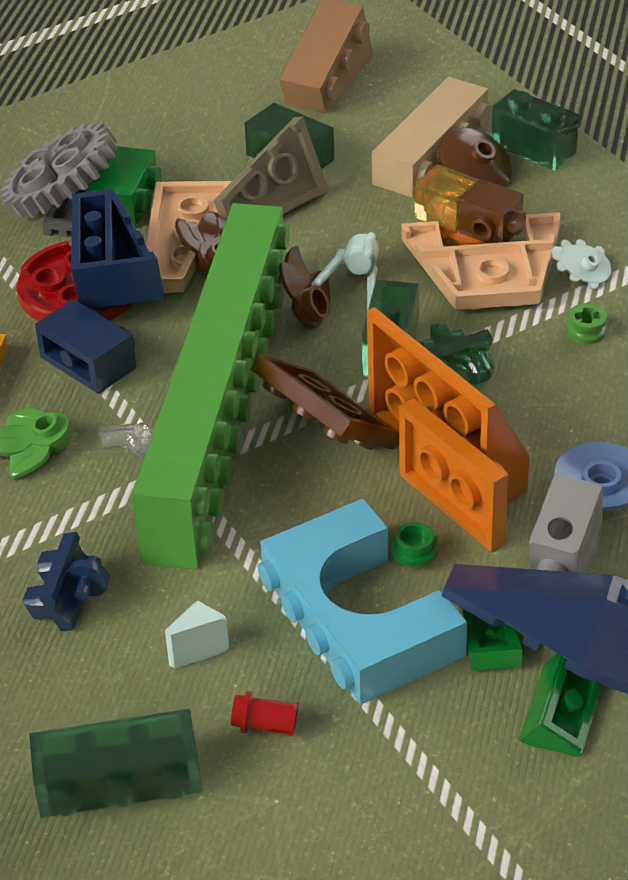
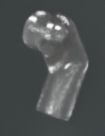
[100,422,154,458]

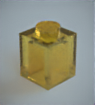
[413,164,478,233]

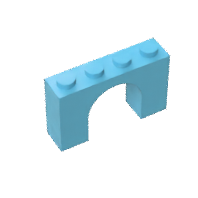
[258,498,467,705]

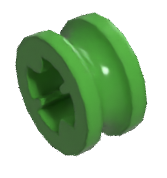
[567,303,607,345]

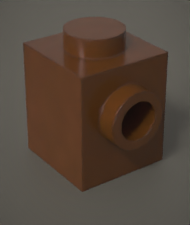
[459,179,526,243]

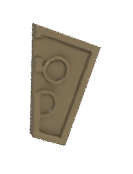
[214,116,329,220]

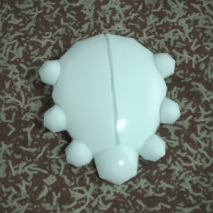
[551,239,612,289]

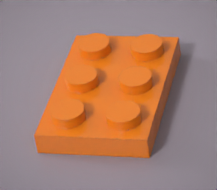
[399,398,509,552]

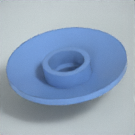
[554,442,628,511]

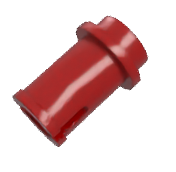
[231,691,298,736]

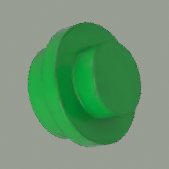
[390,522,439,567]

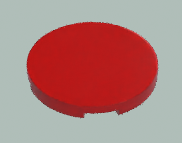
[16,241,134,321]

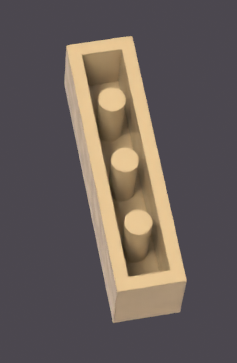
[372,77,491,198]

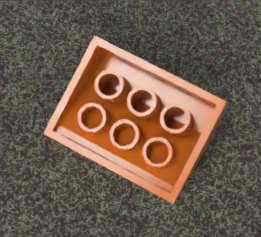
[367,307,530,501]

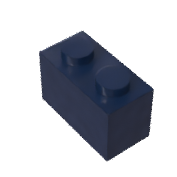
[35,299,136,394]

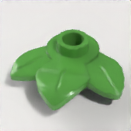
[0,408,71,479]

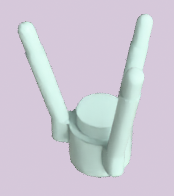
[311,232,379,310]

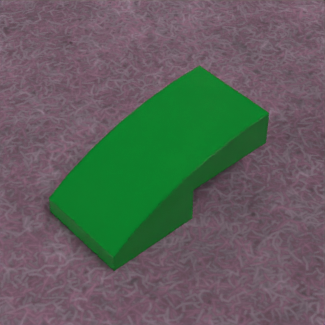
[458,606,523,671]

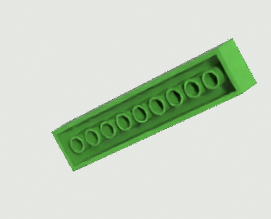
[132,203,290,570]

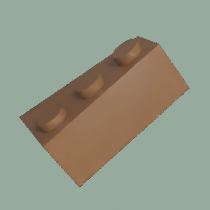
[279,0,373,113]

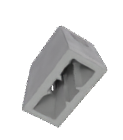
[529,473,603,573]

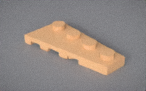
[146,181,232,294]

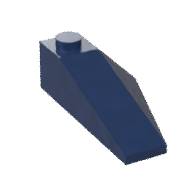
[441,564,628,694]

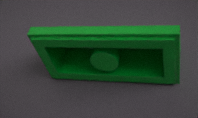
[519,653,603,757]

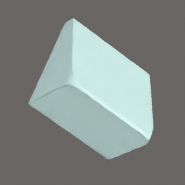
[165,601,229,669]

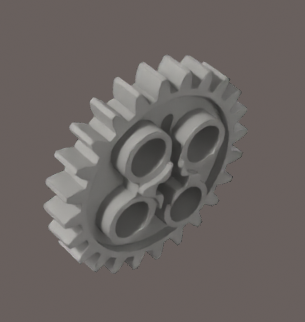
[0,121,118,218]

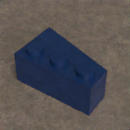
[71,189,165,309]

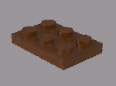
[250,354,399,450]

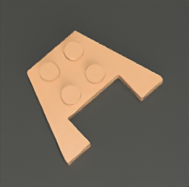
[401,212,560,310]

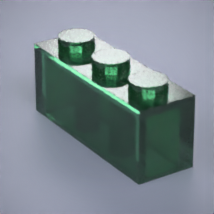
[29,708,202,818]

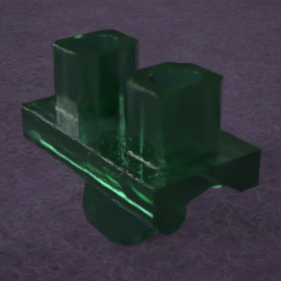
[420,322,495,385]

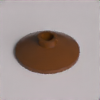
[439,128,512,191]

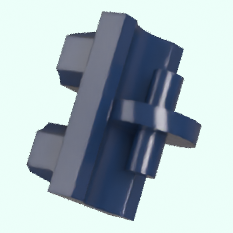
[23,532,110,631]

